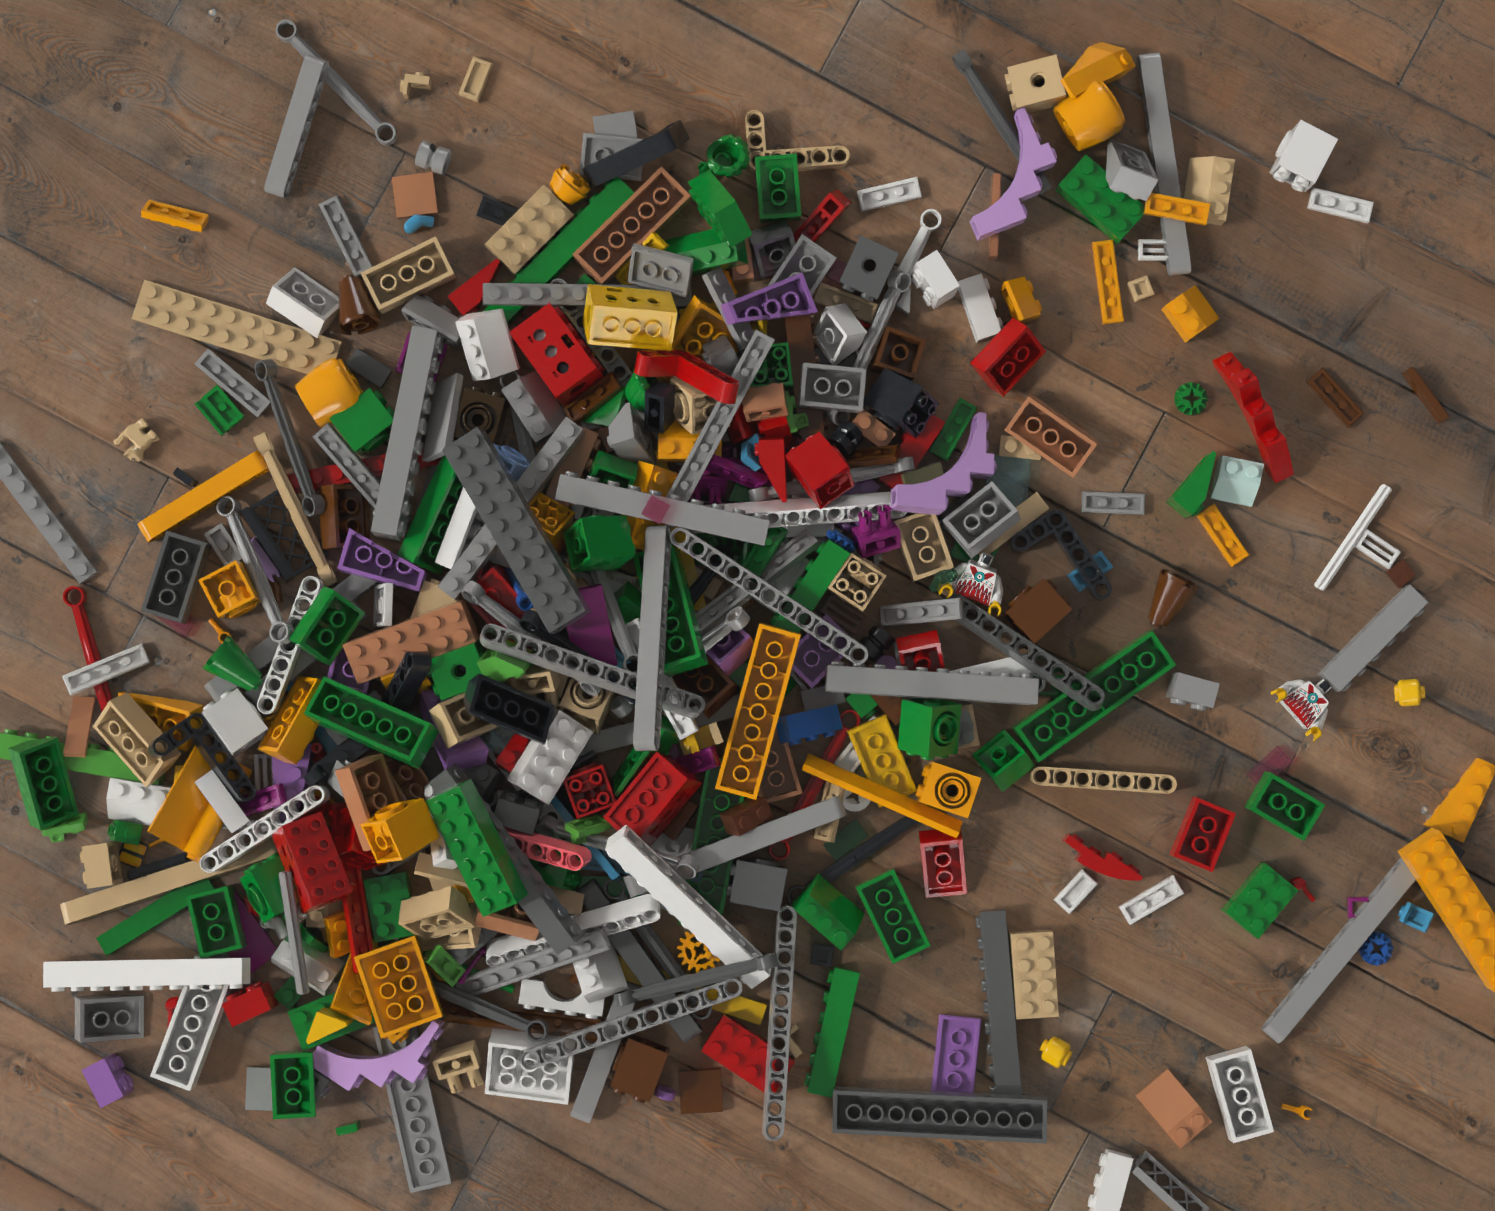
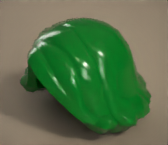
[707,134,750,178]
[625,368,659,413]

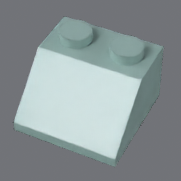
[1210,456,1264,507]

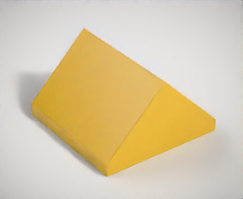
[306,1007,354,1044]

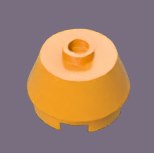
[549,164,591,205]

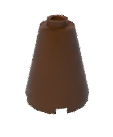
[339,275,381,335]
[1148,568,1199,629]

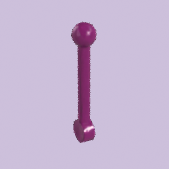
[457,947,486,984]

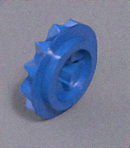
[826,529,857,552]
[1359,932,1394,966]

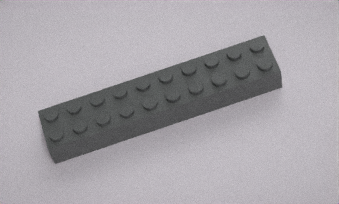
[442,427,592,634]
[832,1086,1048,1144]

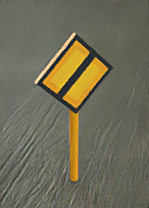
[119,838,164,868]

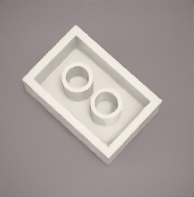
[911,250,960,309]

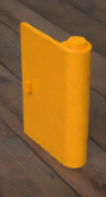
[147,746,253,863]

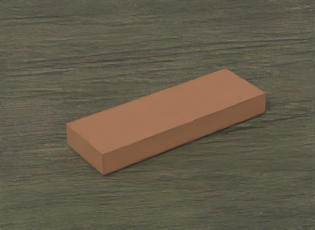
[63,696,96,758]

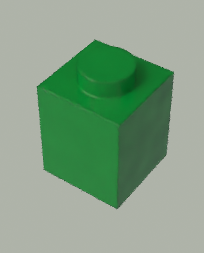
[845,694,878,718]

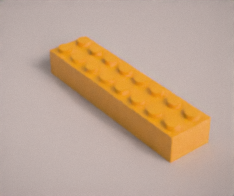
[715,623,801,800]
[1397,828,1495,992]

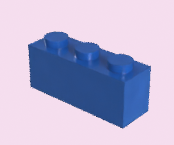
[776,704,843,746]

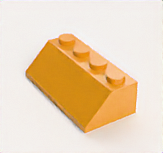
[257,676,321,765]

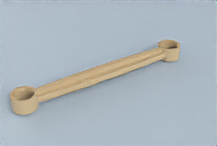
[253,432,338,587]

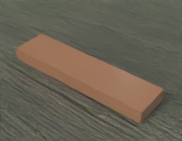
[988,173,1002,260]

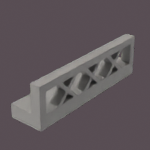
[1130,1150,1209,1211]

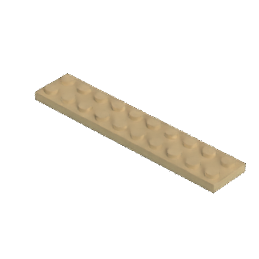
[131,280,343,375]

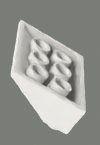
[485,1028,576,1105]

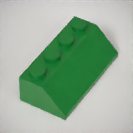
[665,229,748,277]
[612,714,680,797]
[8,737,79,830]

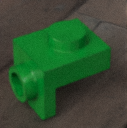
[108,820,143,845]

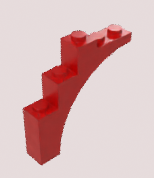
[1212,352,1294,483]

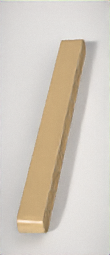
[60,837,278,925]

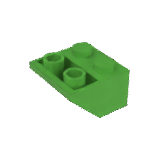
[477,639,536,683]

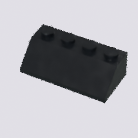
[464,673,555,745]

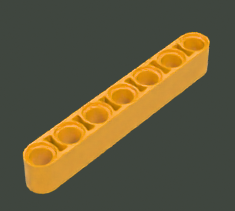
[137,450,269,543]

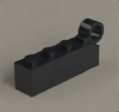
[303,738,373,787]

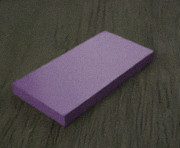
[931,1014,981,1093]

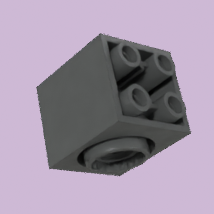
[839,235,899,302]
[726,857,788,911]

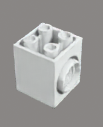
[1269,120,1338,192]
[201,688,268,758]

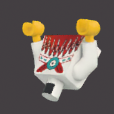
[938,552,1003,617]
[1270,679,1331,742]

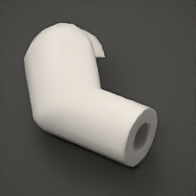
[260,917,288,940]

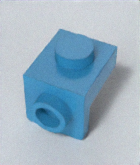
[741,433,761,471]
[1398,902,1435,933]

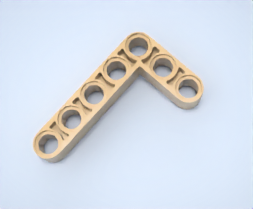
[745,110,850,174]

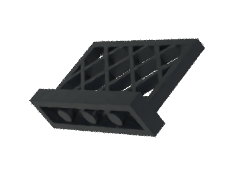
[240,489,329,583]

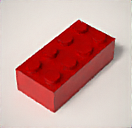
[701,1013,795,1093]

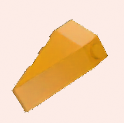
[1061,42,1136,99]
[118,692,204,751]

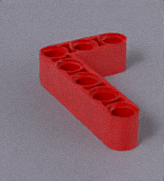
[634,350,739,404]

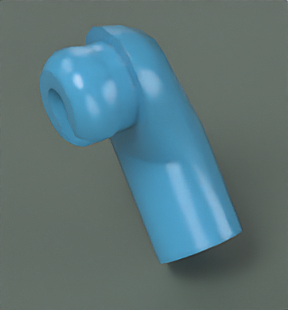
[404,214,434,234]

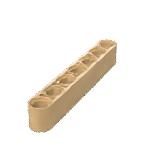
[1029,766,1177,794]

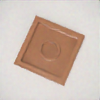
[392,172,439,219]

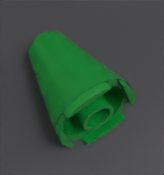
[202,635,263,691]

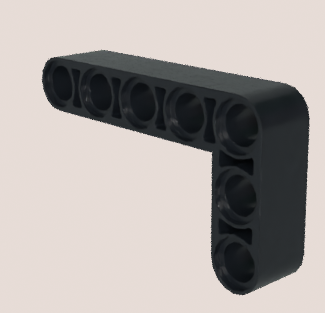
[582,120,690,188]
[1010,510,1112,601]
[381,651,432,760]
[148,713,256,803]

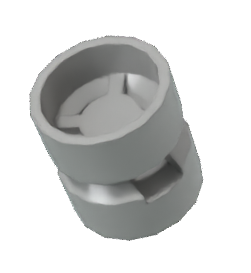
[415,140,452,175]

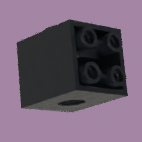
[863,368,939,439]

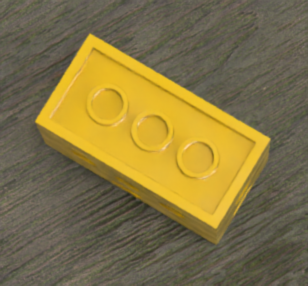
[582,284,678,351]

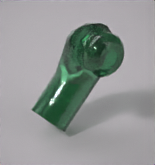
[929,569,958,593]

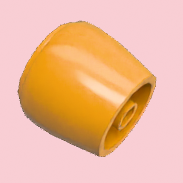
[1053,80,1125,151]
[295,358,363,429]

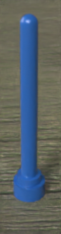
[503,566,533,611]

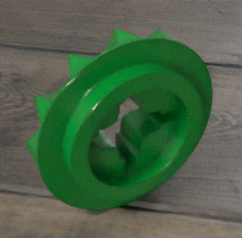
[1174,382,1208,416]

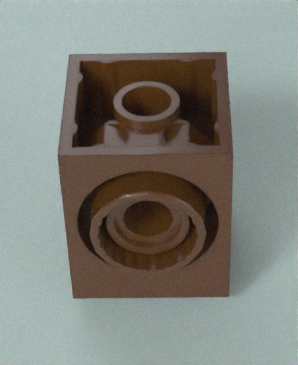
[1002,578,1072,644]
[610,1034,670,1103]

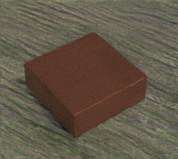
[1385,559,1416,588]

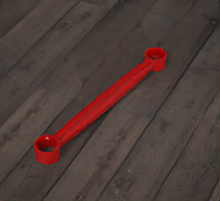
[63,586,112,745]
[769,710,860,860]

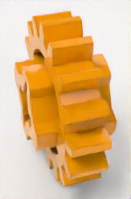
[677,931,720,973]

